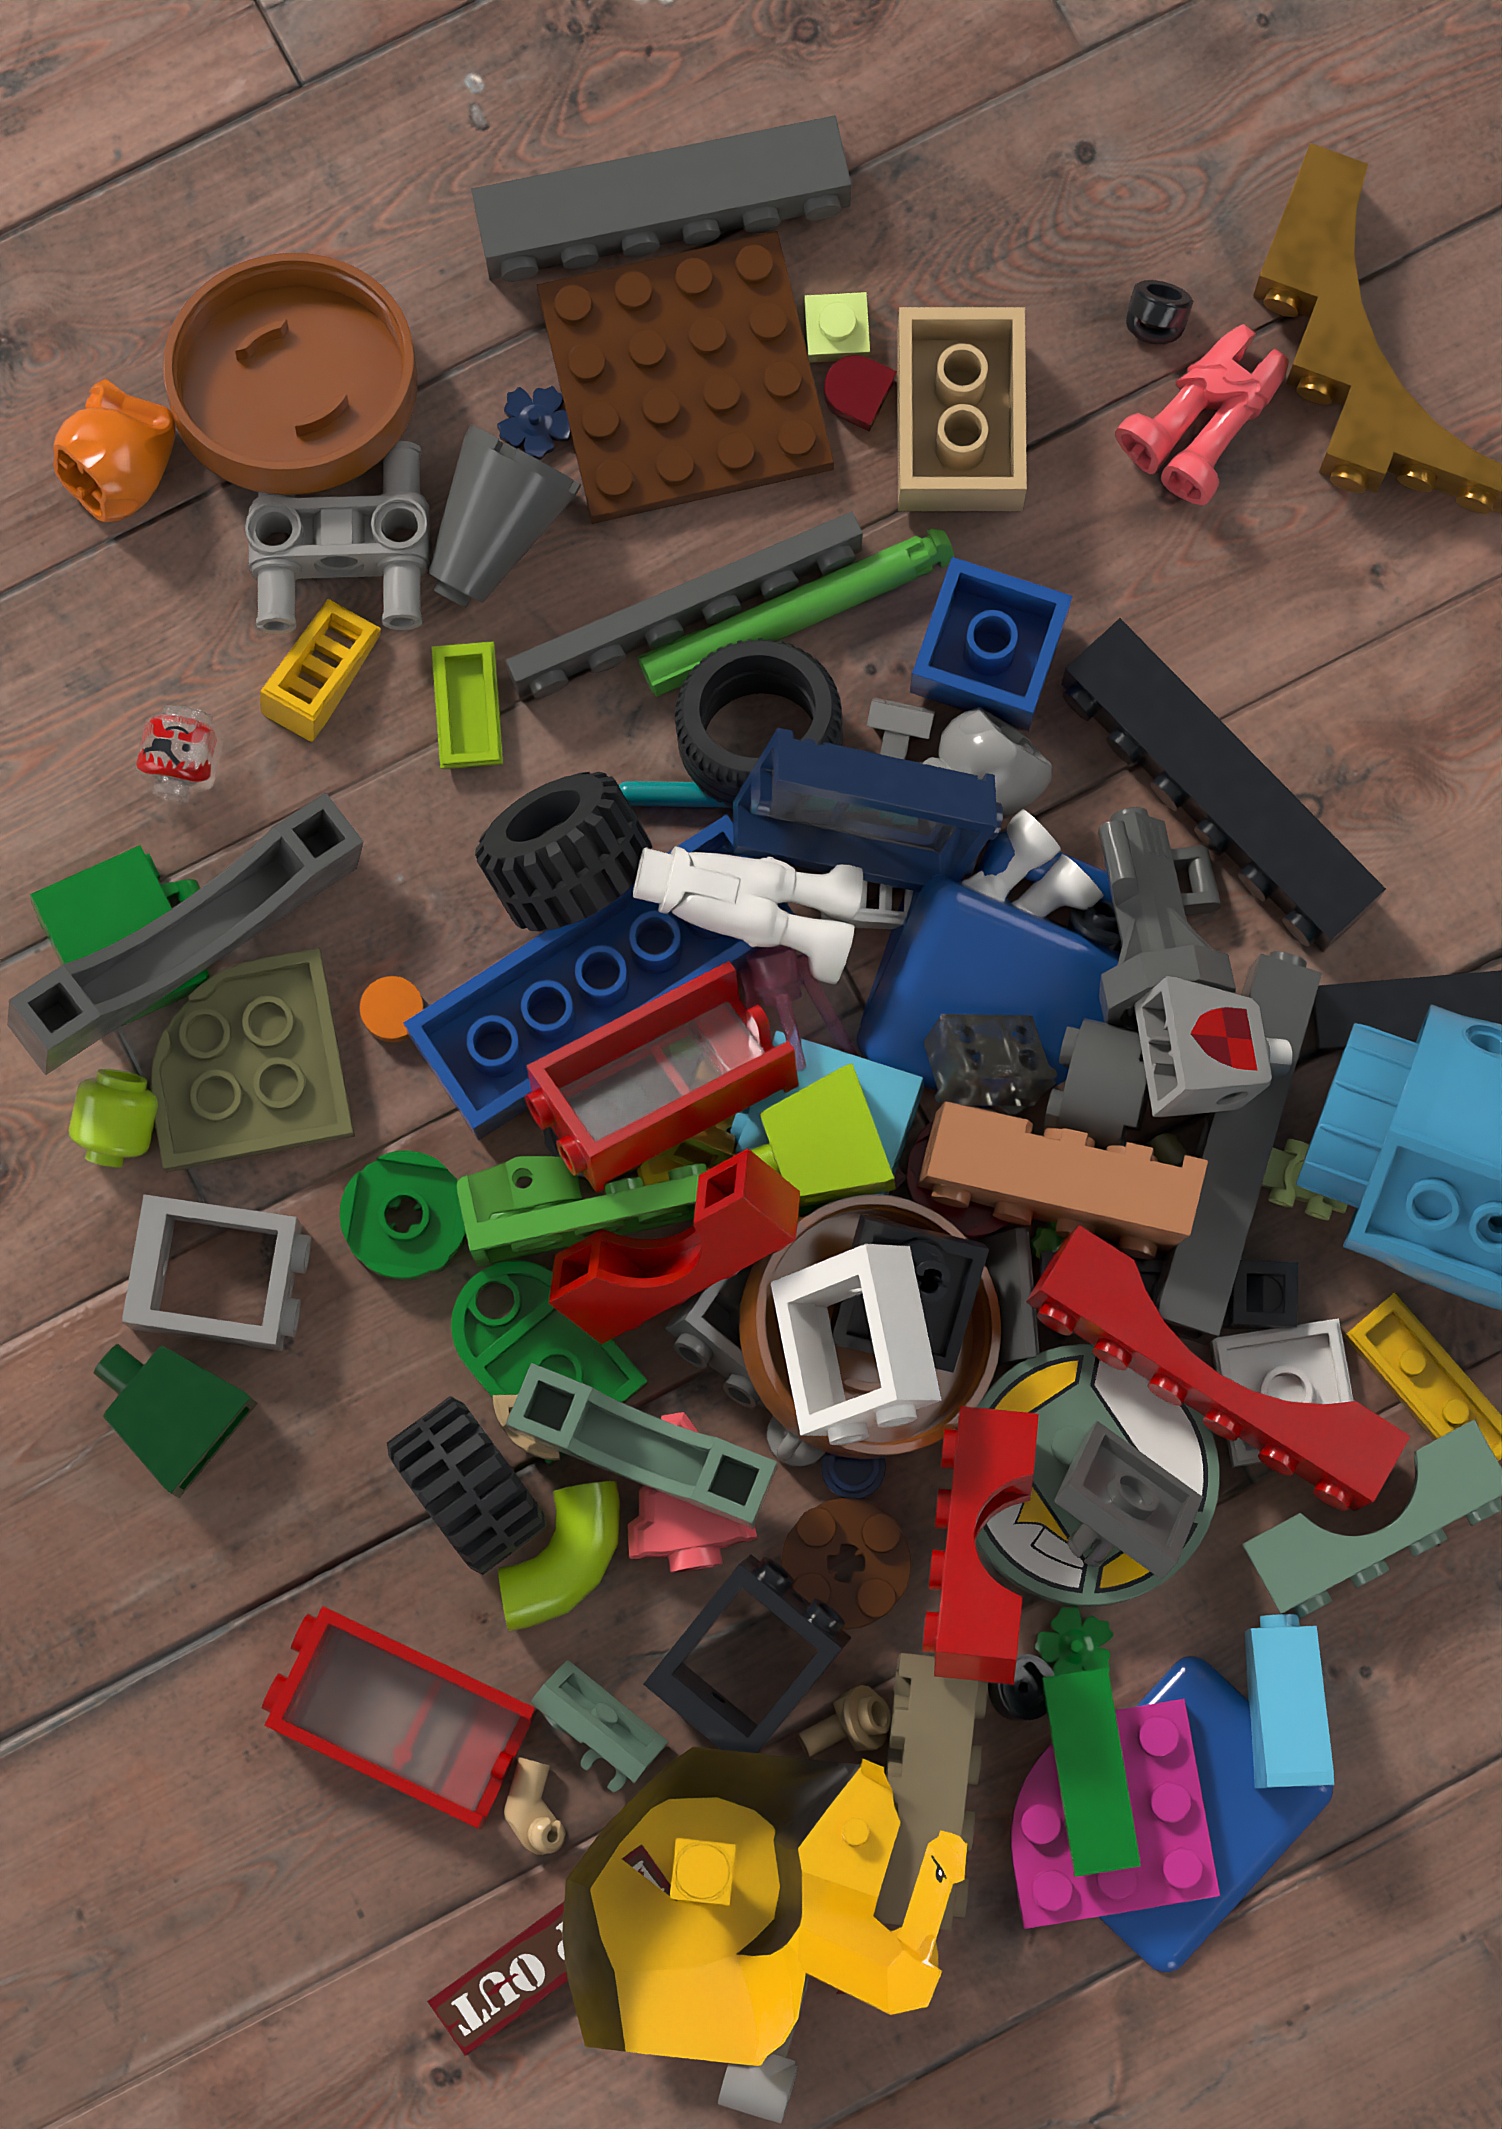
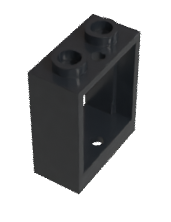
[643,1554,852,1754]

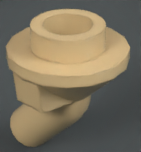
[797,1685,891,1757]

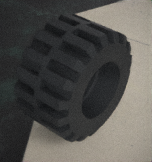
[475,772,653,932]
[387,1396,547,1575]

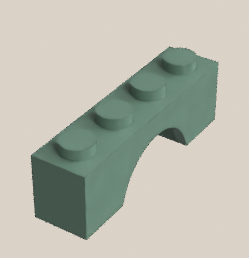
[506,1363,777,1529]
[1242,1420,1502,1618]

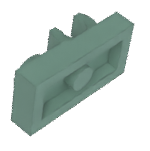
[531,1660,669,1792]

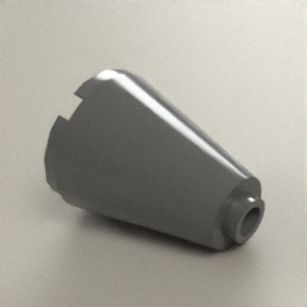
[428,425,581,608]

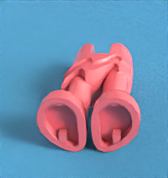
[1115,324,1289,506]

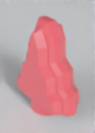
[628,1412,758,1573]

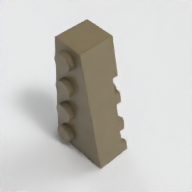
[873,1653,988,1931]

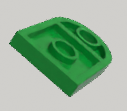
[451,1261,648,1466]

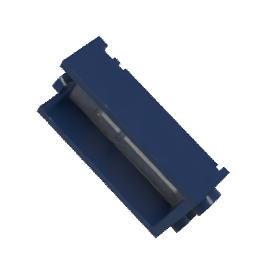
[733,728,1003,892]

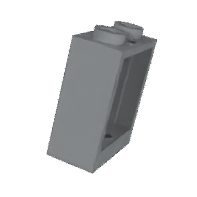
[122,1195,311,1351]

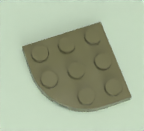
[151,947,355,1173]

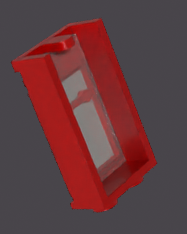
[525,961,799,1193]
[261,1606,538,1829]

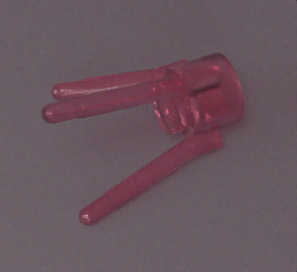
[740,944,859,1071]

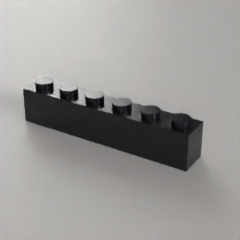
[1061,618,1386,953]

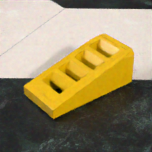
[260,599,381,742]

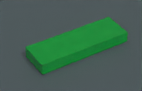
[1041,1667,1141,1877]

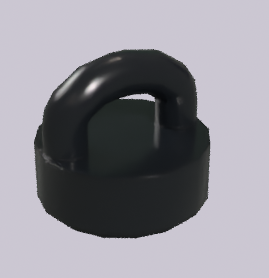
[1126,280,1194,345]

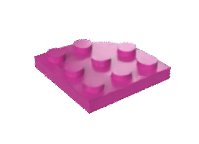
[1010,1699,1220,1929]

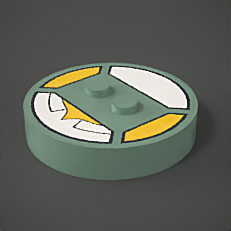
[975,1344,1219,1607]

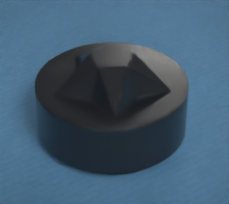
[988,1654,1054,1721]

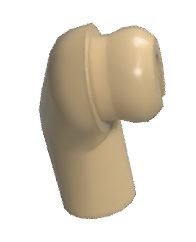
[504,1757,566,1855]

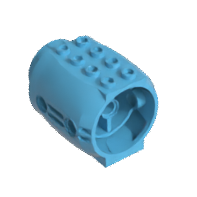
[1296,1004,1502,1311]

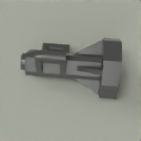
[1098,807,1236,1030]

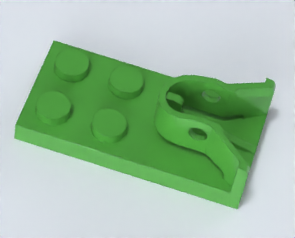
[457,1156,707,1268]

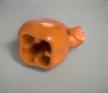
[53,378,176,522]

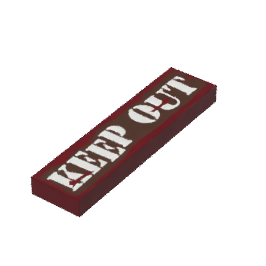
[427,1844,677,2056]

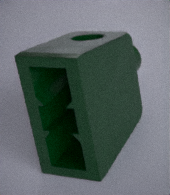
[93,1344,258,1498]

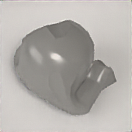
[923,707,1052,828]

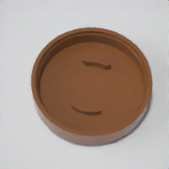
[163,253,418,495]
[739,1195,1001,1459]

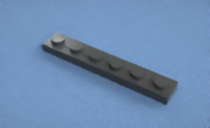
[506,511,863,698]

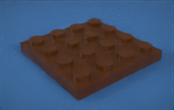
[536,231,834,524]

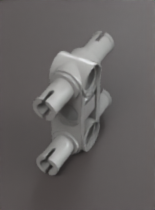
[245,441,432,634]

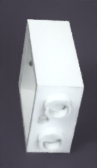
[771,1244,941,1445]

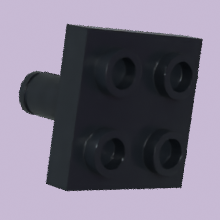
[830,1214,989,1373]

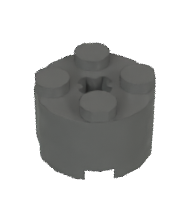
[1044,1018,1149,1150]

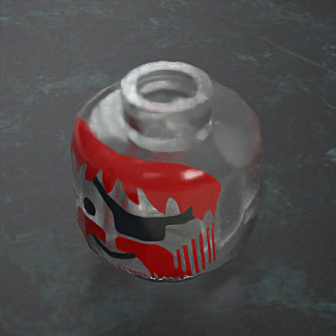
[135,705,224,803]

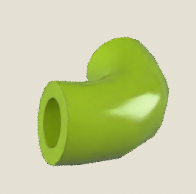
[498,1481,620,1632]

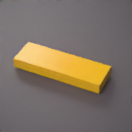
[1344,1292,1502,1461]

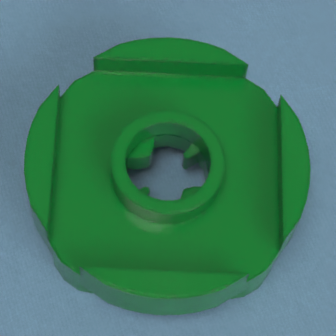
[339,1150,467,1281]

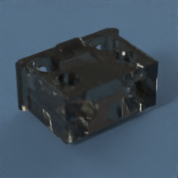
[923,1014,1057,1106]

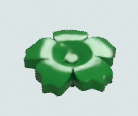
[1034,1606,1114,1676]

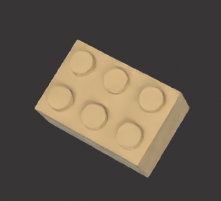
[897,307,1027,511]

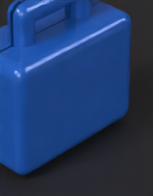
[857,831,1121,1109]
[1099,1656,1333,1972]

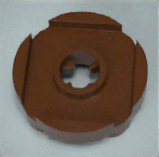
[781,1498,911,1630]

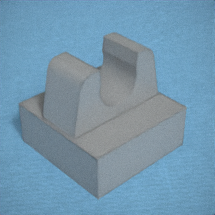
[866,697,936,760]

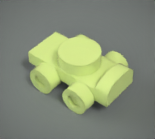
[1262,1139,1348,1220]

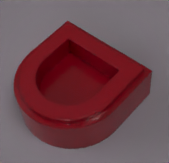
[824,355,897,432]

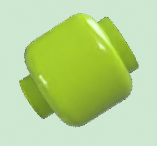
[69,1069,158,1167]

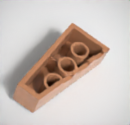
[917,1101,1208,1260]

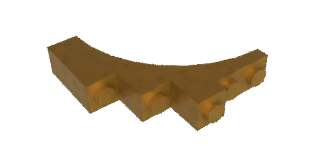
[1253,143,1502,514]

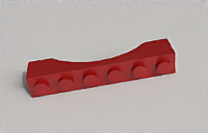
[1026,1225,1411,1511]

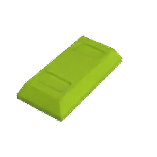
[431,642,503,770]

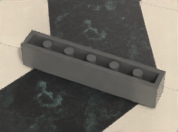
[471,115,851,282]

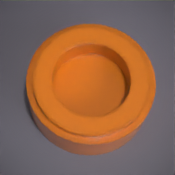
[360,976,425,1042]

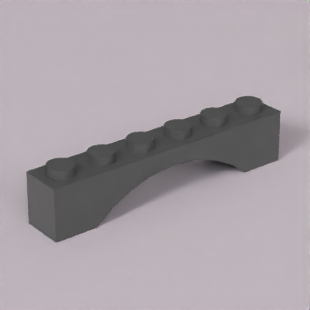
[7,792,364,1075]

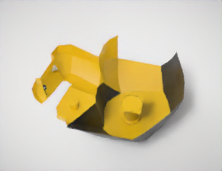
[562,1747,967,2066]

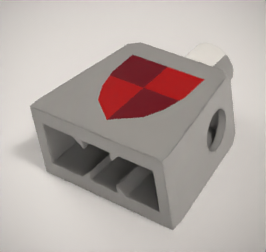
[1134,976,1292,1117]

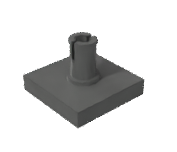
[1054,1421,1203,1580]

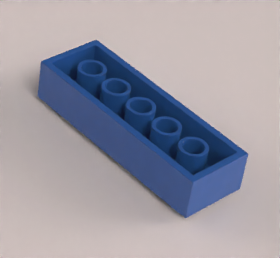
[403,814,795,1141]

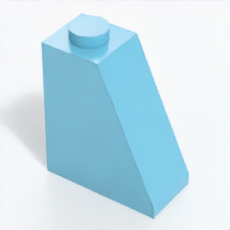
[1244,1614,1334,1789]

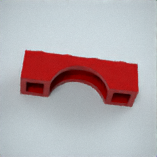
[549,1148,800,1344]
[922,1406,1039,1685]

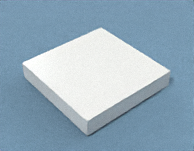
[1210,1318,1354,1468]

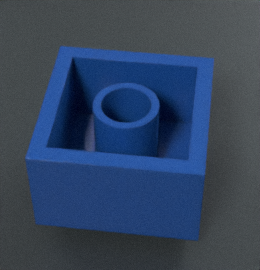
[910,557,1073,732]

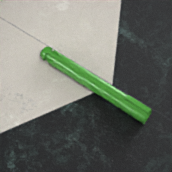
[637,528,954,697]

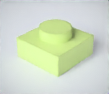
[804,292,870,363]

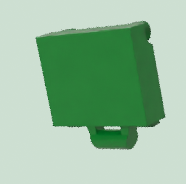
[30,845,210,1026]

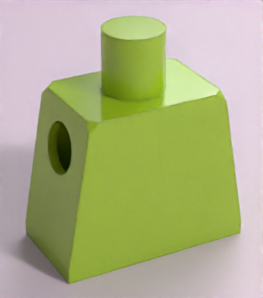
[733,1063,895,1207]

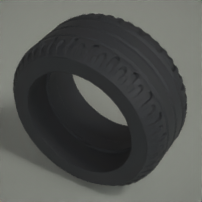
[675,638,843,807]

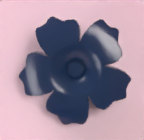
[497,386,571,460]

